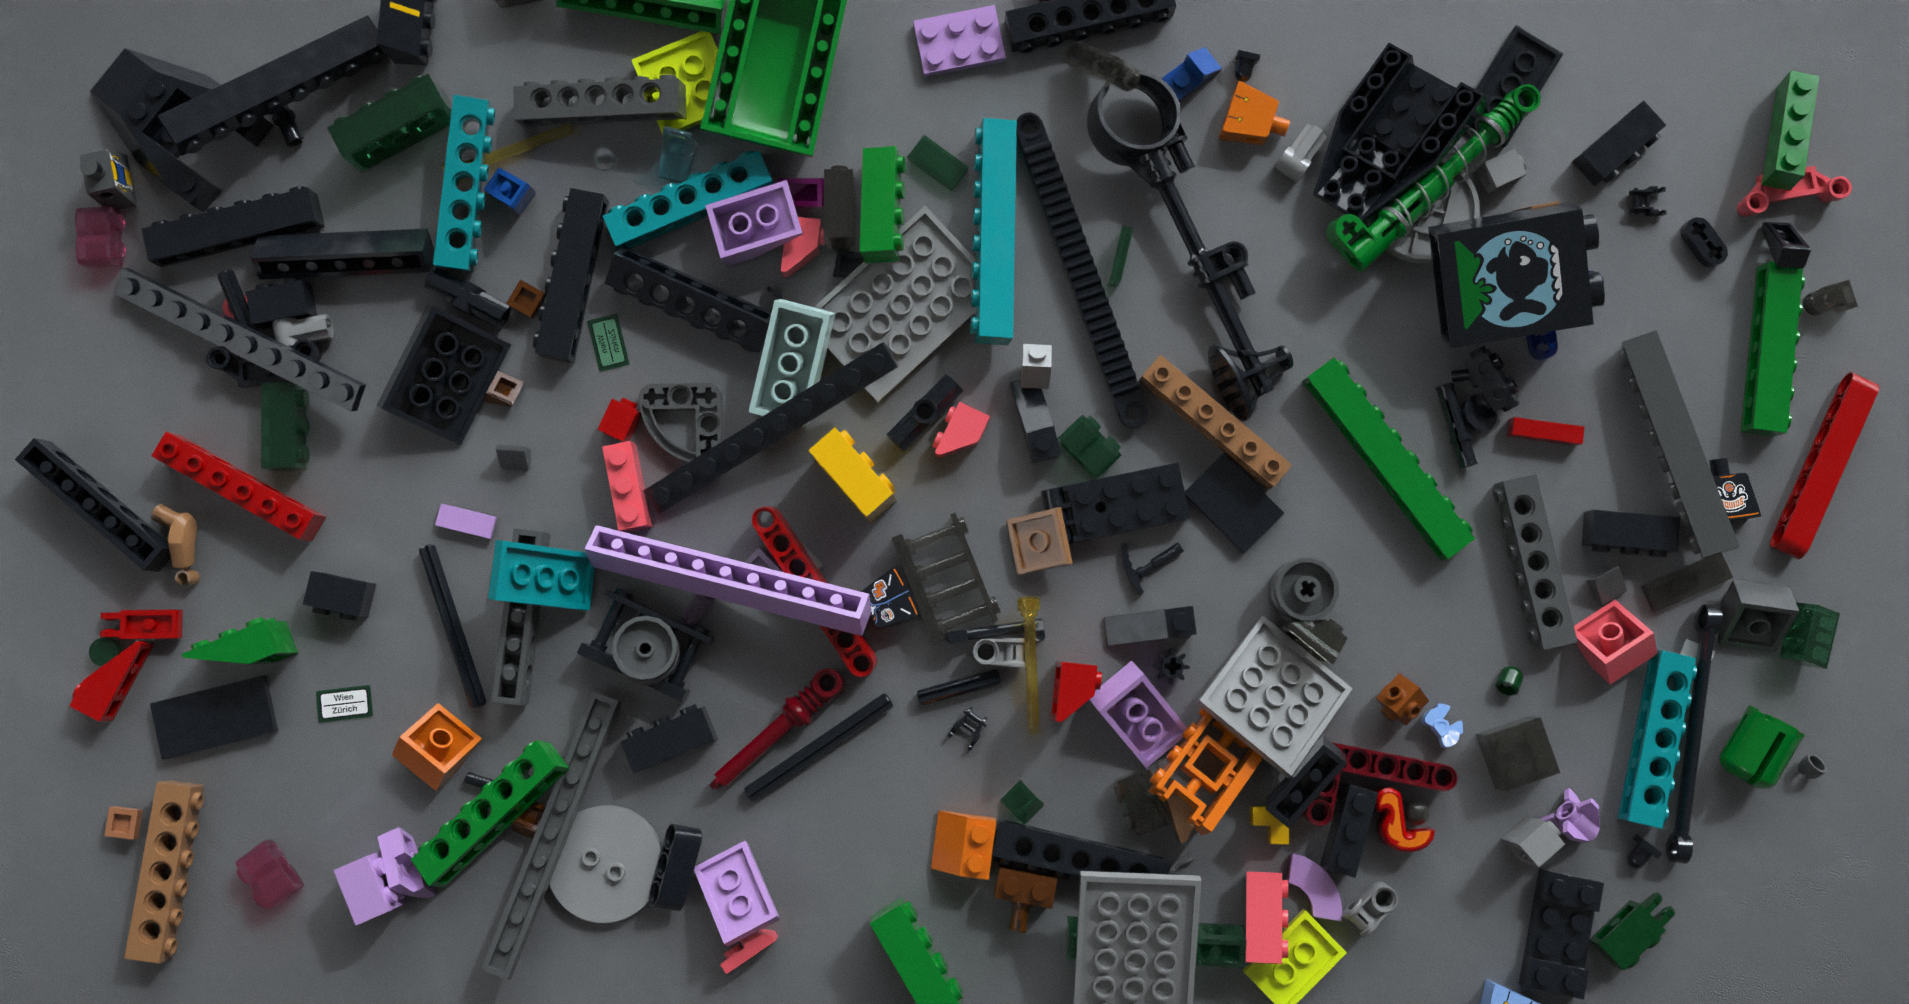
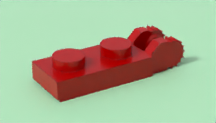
[100,609,183,639]

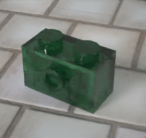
[1780,602,1840,669]

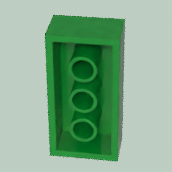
[869,897,964,1004]

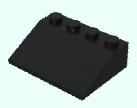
[376,304,511,445]

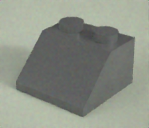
[1718,580,1799,652]

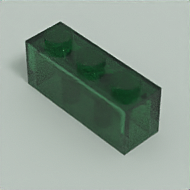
[261,382,310,471]

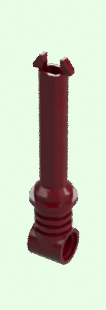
[710,668,845,790]

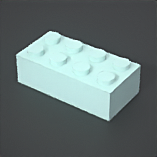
[749,299,836,427]

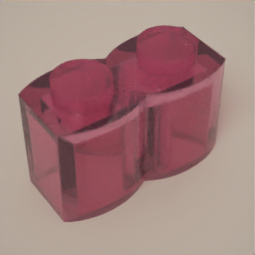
[75,206,126,268]
[235,839,304,909]

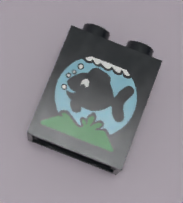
[1428,202,1605,348]

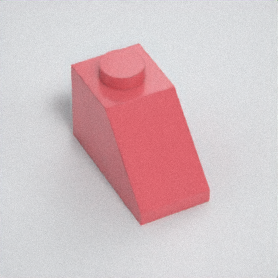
[781,217,827,278]

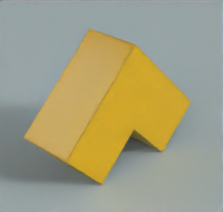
[1250,806,1289,844]

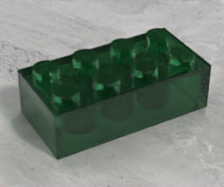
[327,74,452,173]

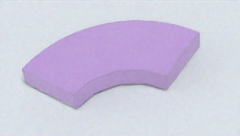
[1287,853,1342,921]

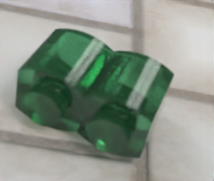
[1057,414,1122,479]

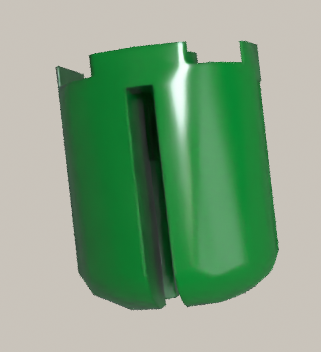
[1719,705,1805,789]

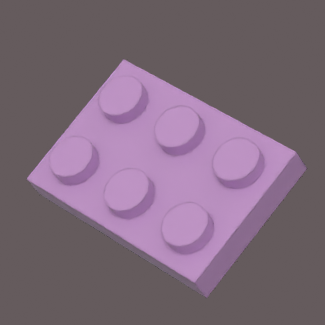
[913,5,1006,77]
[694,841,780,947]

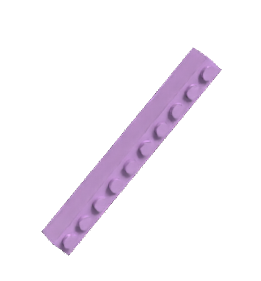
[585,525,871,636]

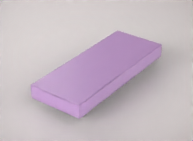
[435,503,497,539]

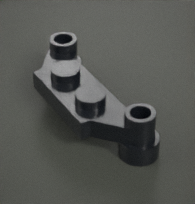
[206,339,322,388]

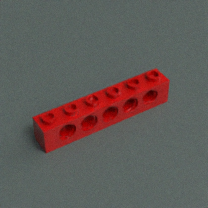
[151,431,326,542]

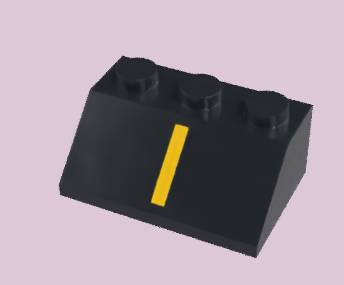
[376,0,437,66]

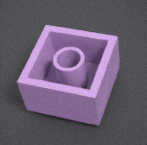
[334,851,407,926]

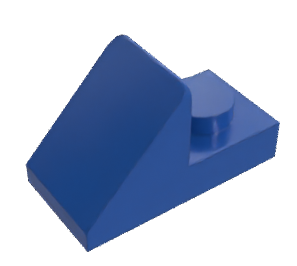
[1162,47,1222,102]
[483,167,536,215]

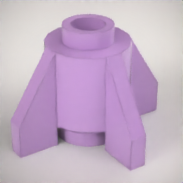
[1541,788,1600,843]

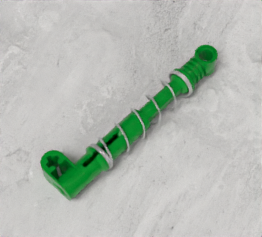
[1326,84,1541,272]

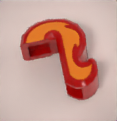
[1374,786,1435,852]

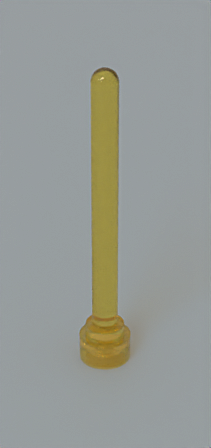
[442,124,574,182]
[1017,596,1041,734]

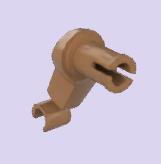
[151,504,200,585]

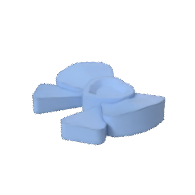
[1421,703,1463,748]

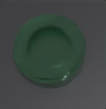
[89,637,122,666]

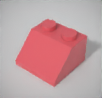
[1574,600,1658,684]

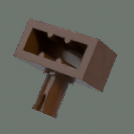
[994,865,1057,933]

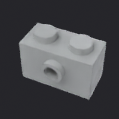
[1501,816,1565,867]

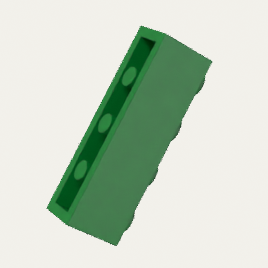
[1761,70,1819,191]
[860,146,906,264]

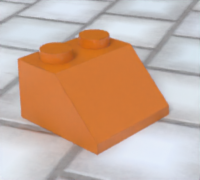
[392,703,482,791]
[931,810,996,880]

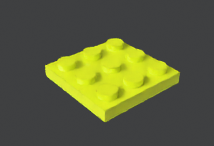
[632,31,718,138]

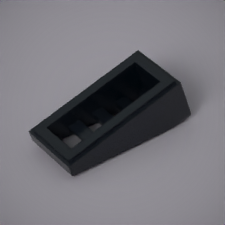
[1762,222,1811,269]

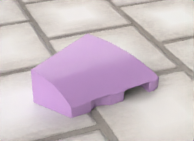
[378,827,436,898]

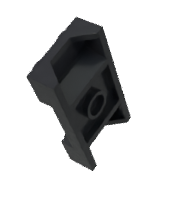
[1519,868,1604,1000]

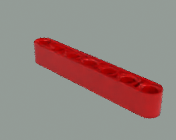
[1770,372,1879,559]
[752,506,877,677]

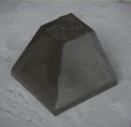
[1277,619,1347,665]

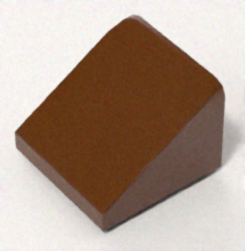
[512,802,546,839]

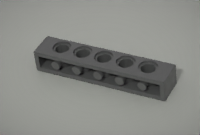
[513,75,686,127]
[1493,474,1578,650]
[491,529,550,705]

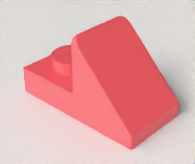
[720,929,778,974]

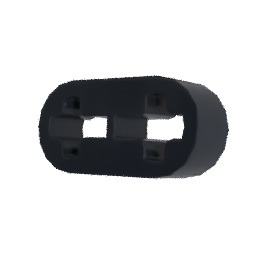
[1680,217,1728,267]

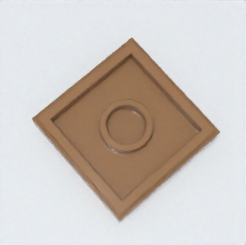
[1006,507,1073,575]

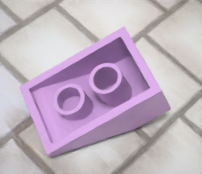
[705,180,803,267]
[1090,661,1187,768]

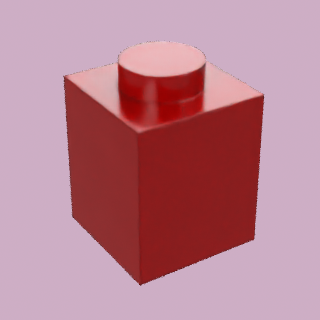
[597,398,641,442]

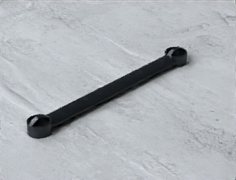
[1665,604,1723,864]

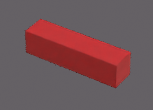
[1507,417,1585,446]

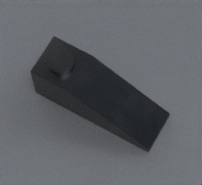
[1010,380,1061,464]
[1104,606,1197,646]

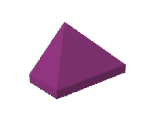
[778,178,825,207]

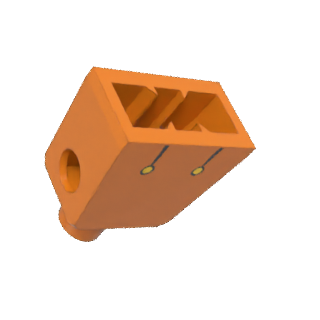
[1218,81,1290,145]

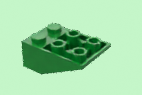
[182,617,298,664]

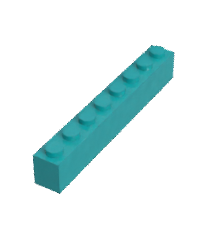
[970,118,1017,346]

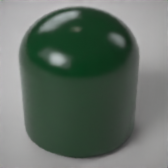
[1496,666,1523,696]

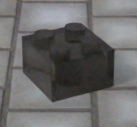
[1476,716,1561,791]

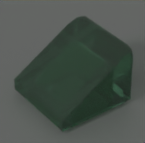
[1000,780,1044,824]

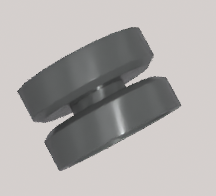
[1269,558,1339,621]
[612,616,680,686]

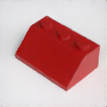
[1051,661,1102,722]

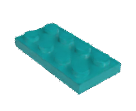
[488,540,595,611]

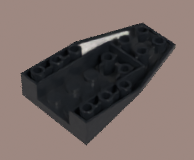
[1313,43,1486,222]

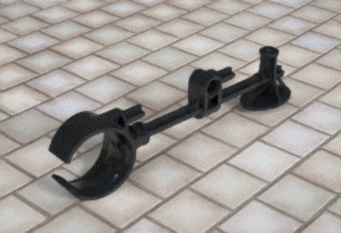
[1087,71,1293,421]

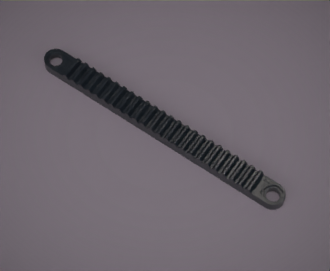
[1016,112,1148,429]

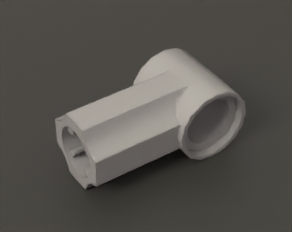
[1274,123,1327,183]
[272,314,335,348]

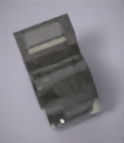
[1803,280,1858,316]

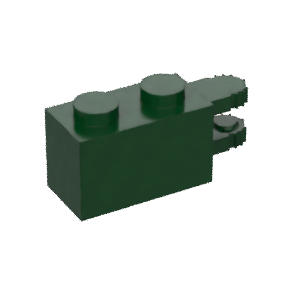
[1590,892,1676,971]

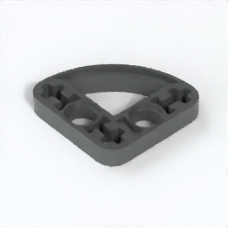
[639,383,723,463]

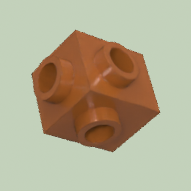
[1376,673,1429,726]

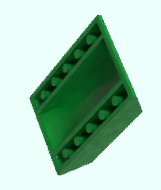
[700,0,847,157]

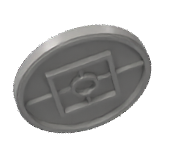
[1366,158,1480,264]
[549,805,662,923]

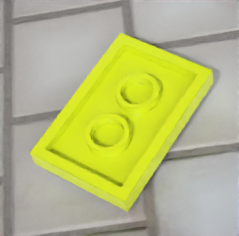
[1242,909,1347,1004]

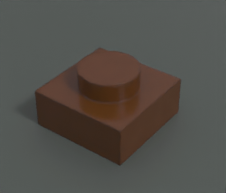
[506,279,547,319]

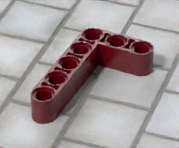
[1302,742,1458,826]

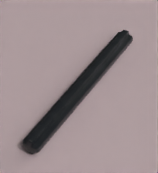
[419,544,486,708]
[744,693,893,802]

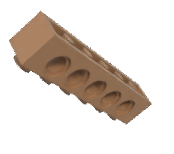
[1139,354,1292,490]
[124,780,204,964]

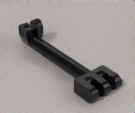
[945,618,1045,643]

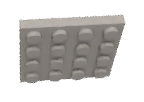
[1196,616,1353,778]

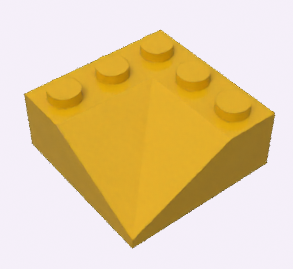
[808,427,896,523]

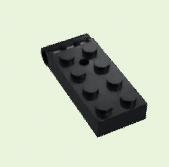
[1041,463,1190,544]

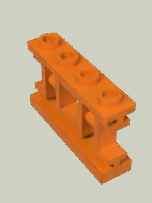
[1148,708,1263,836]

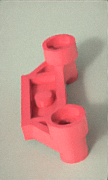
[1737,166,1852,217]

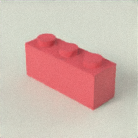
[602,441,653,533]
[1246,871,1288,965]

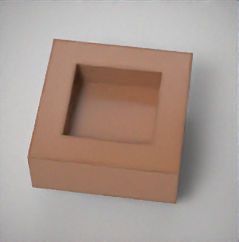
[104,806,143,840]

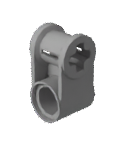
[971,638,1027,667]
[1341,881,1398,937]

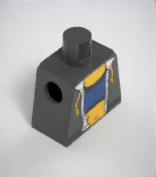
[80,150,137,212]

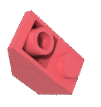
[932,401,990,458]

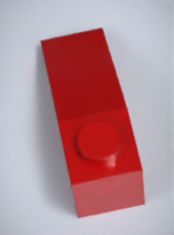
[69,641,154,722]

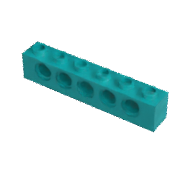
[433,94,496,272]
[603,150,773,250]
[1617,650,1697,829]

